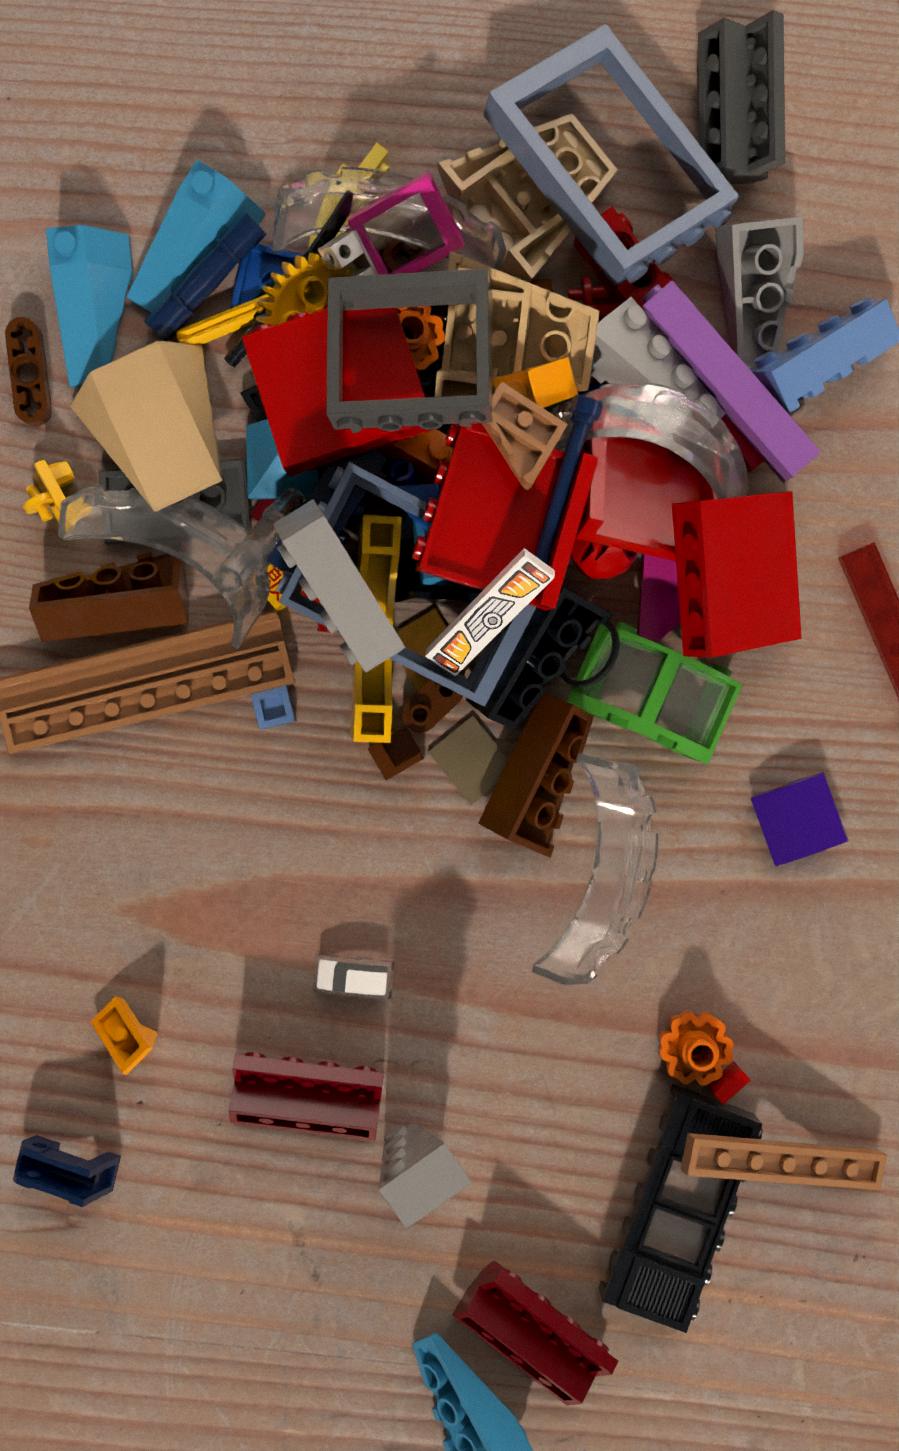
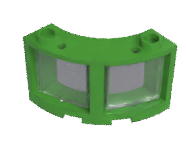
[566,621,743,765]

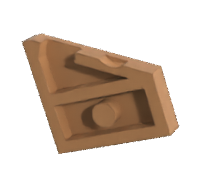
[482,381,568,490]

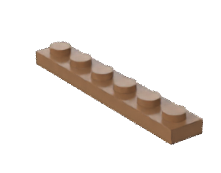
[680,1133,887,1190]

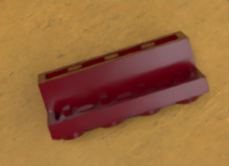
[229,1052,384,1141]
[452,1260,619,1406]

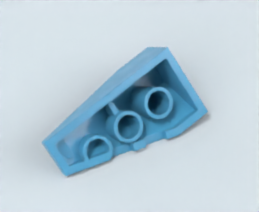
[412,1332,533,1451]

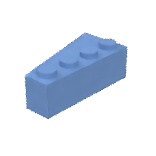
[750,297,899,413]

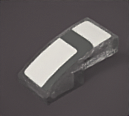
[313,953,395,999]

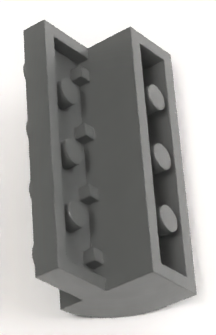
[698,10,786,184]

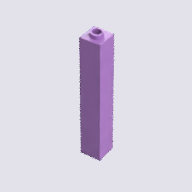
[642,280,821,483]

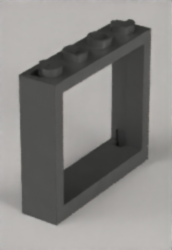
[327,268,493,433]

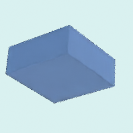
[251,685,296,730]

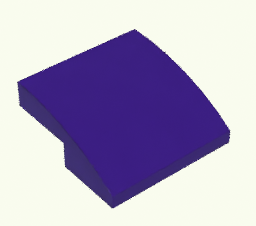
[751,772,848,866]

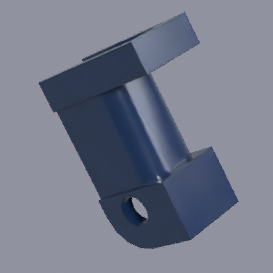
[13,1135,121,1207]

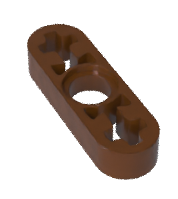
[5,317,52,427]

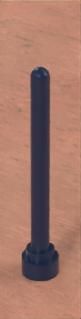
[534,395,604,564]

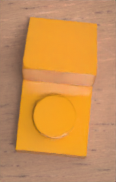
[493,356,579,408]
[90,996,158,1075]

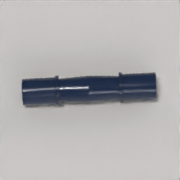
[144,213,267,342]

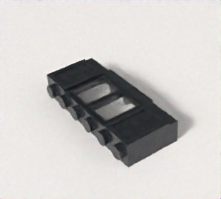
[598,1084,763,1333]

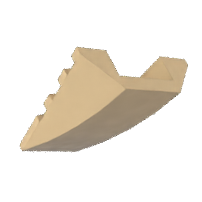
[437,113,618,282]
[434,251,600,397]
[70,341,223,512]

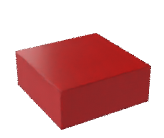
[707,1061,751,1105]

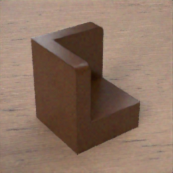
[368,728,425,780]

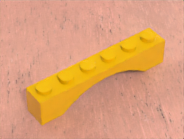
[350,515,401,743]

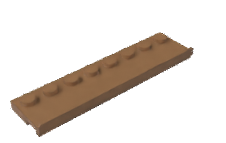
[0,609,296,754]

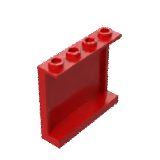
[242,304,435,477]
[576,393,722,561]
[412,423,599,611]
[672,491,802,658]

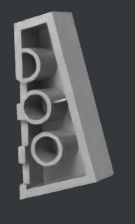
[591,296,726,451]
[274,499,406,673]
[379,1122,472,1229]

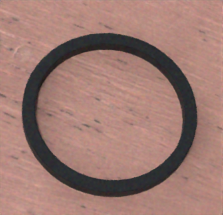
[560,620,620,688]

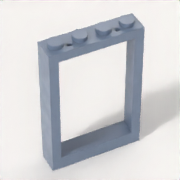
[483,24,739,288]
[276,462,536,707]

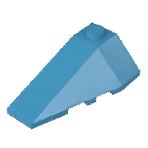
[126,159,266,313]
[46,225,133,387]

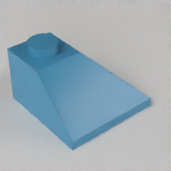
[246,419,321,499]

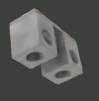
[317,230,378,277]

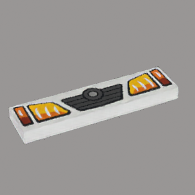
[425,548,555,676]

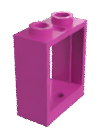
[346,170,464,275]

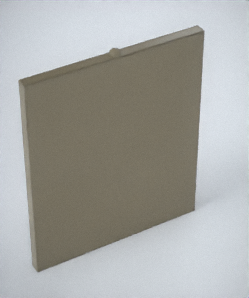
[428,716,509,805]

